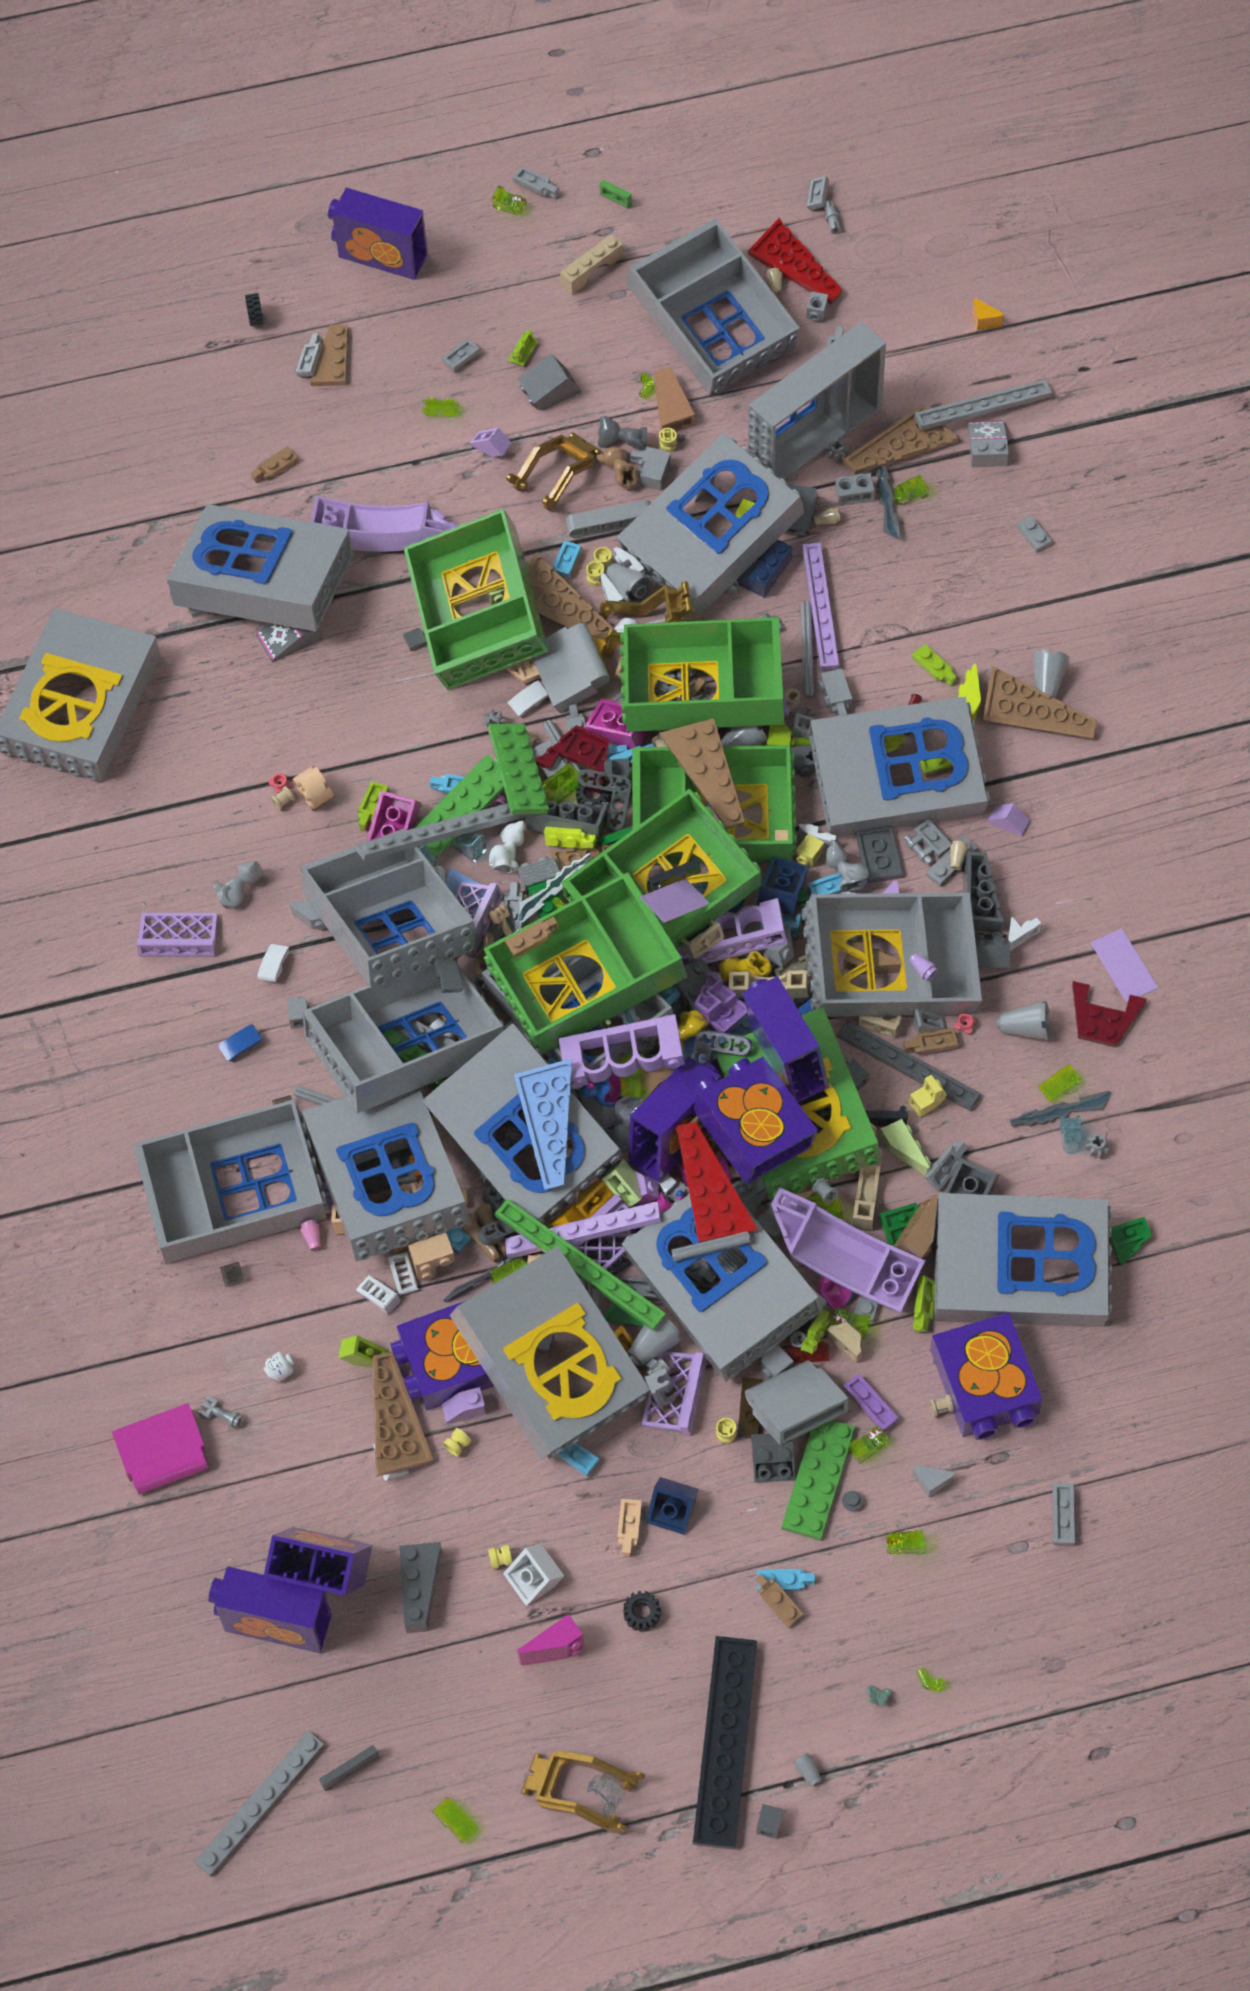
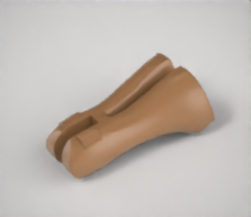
[461,1203,507,1263]

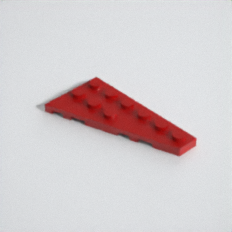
[748,218,842,305]
[676,1122,758,1243]

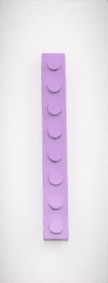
[802,543,839,670]
[505,1202,662,1259]

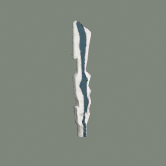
[519,853,593,923]

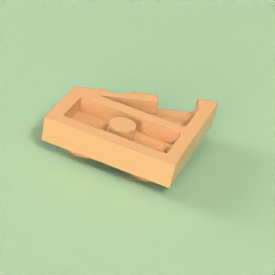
[505,658,540,684]

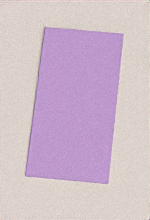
[640,879,710,923]
[1090,929,1158,1002]

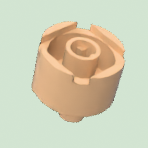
[293,765,334,810]

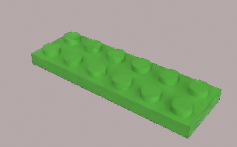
[488,724,549,814]
[415,754,504,859]
[781,1420,855,1541]

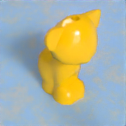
[719,951,772,982]
[658,1010,709,1052]

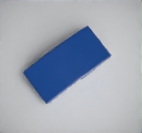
[218,1024,263,1062]

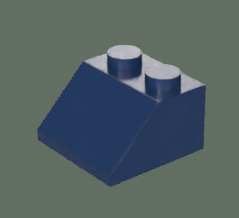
[645,1477,699,1535]

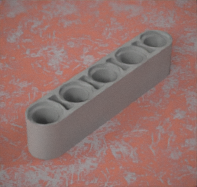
[565,500,651,538]

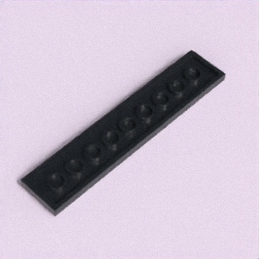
[693,1636,757,1850]

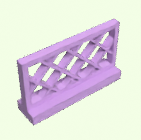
[455,882,504,957]
[136,913,218,956]
[571,1194,634,1270]
[641,1351,707,1436]

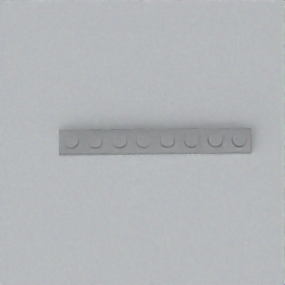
[914,380,1052,431]
[194,1731,324,1877]

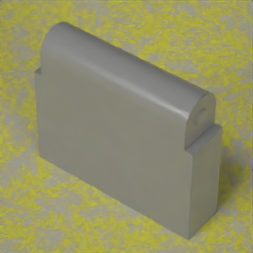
[533,623,610,713]
[745,1360,848,1445]

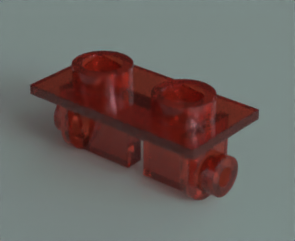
[788,1341,829,1363]

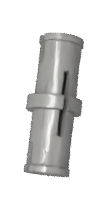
[824,200,841,234]

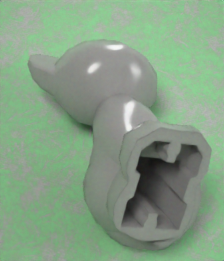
[826,840,869,892]
[213,861,264,908]

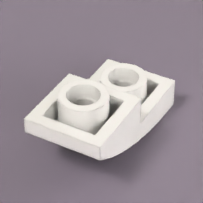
[613,547,645,573]
[507,681,548,717]
[799,824,836,849]
[257,944,289,982]

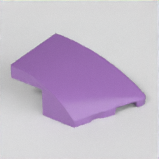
[695,971,748,1034]

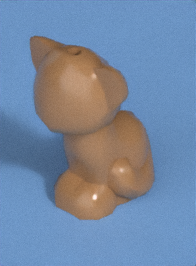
[596,447,639,489]

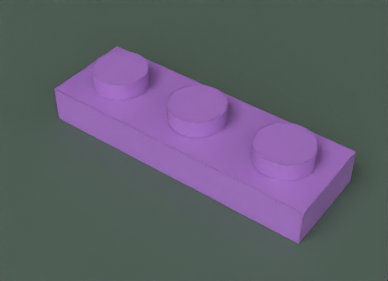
[843,1374,899,1432]

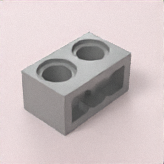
[835,473,875,506]

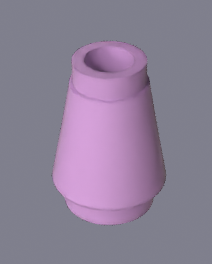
[909,953,938,981]

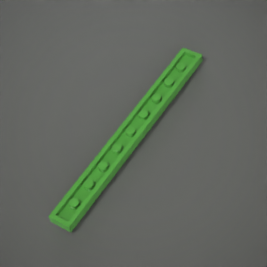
[495,1199,666,1331]

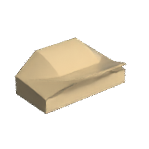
[827,1321,862,1363]

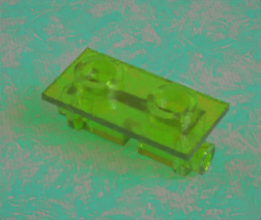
[422,397,459,417]

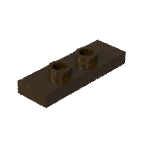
[738,1377,763,1438]

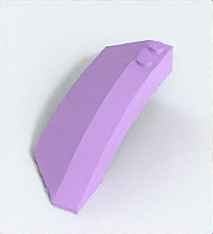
[311,496,458,552]
[771,1188,925,1313]

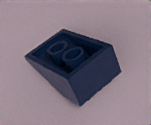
[757,856,809,915]

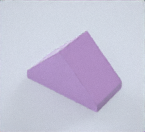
[987,803,1030,836]

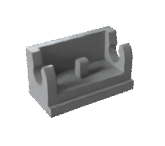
[645,1368,676,1409]

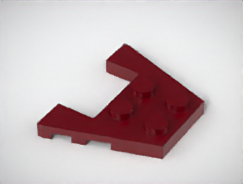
[535,725,610,794]
[1072,981,1147,1048]

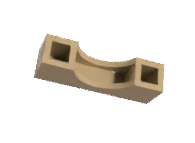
[560,234,623,295]
[729,970,809,999]
[852,1148,883,1230]

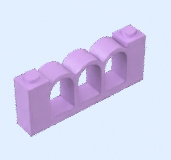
[676,898,788,966]
[559,1015,685,1089]

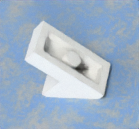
[1008,917,1041,951]

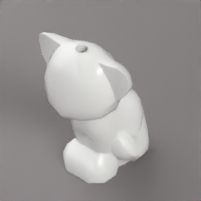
[489,821,524,874]

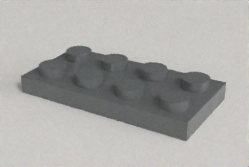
[674,958,718,1032]

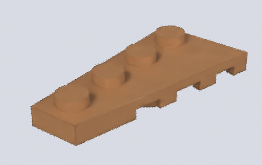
[310,324,348,386]

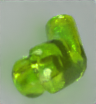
[639,373,655,399]
[916,1667,945,1692]

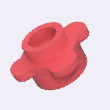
[269,773,291,793]
[954,1013,976,1034]

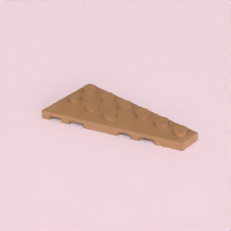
[843,405,959,474]
[527,552,614,641]
[983,665,1096,739]
[659,718,745,829]
[372,1351,433,1477]

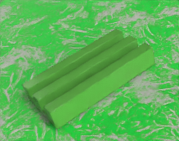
[599,179,632,209]

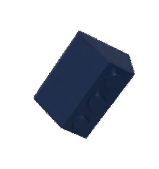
[737,539,793,598]

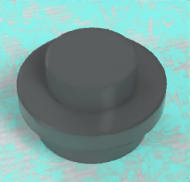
[842,1491,863,1511]

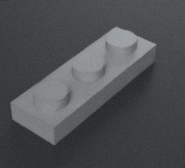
[926,836,978,887]
[1052,1483,1075,1546]

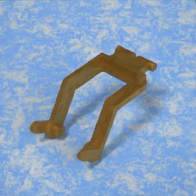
[506,432,601,511]
[599,581,693,657]
[521,1750,645,1833]

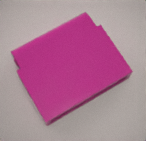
[112,1403,208,1495]

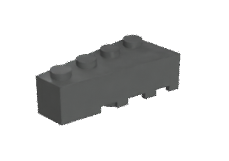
[526,801,608,844]
[963,851,1004,932]
[399,1542,442,1633]

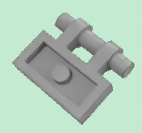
[904,819,952,865]

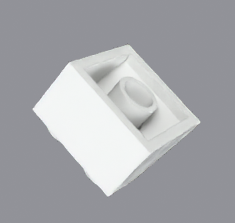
[503,1544,564,1606]

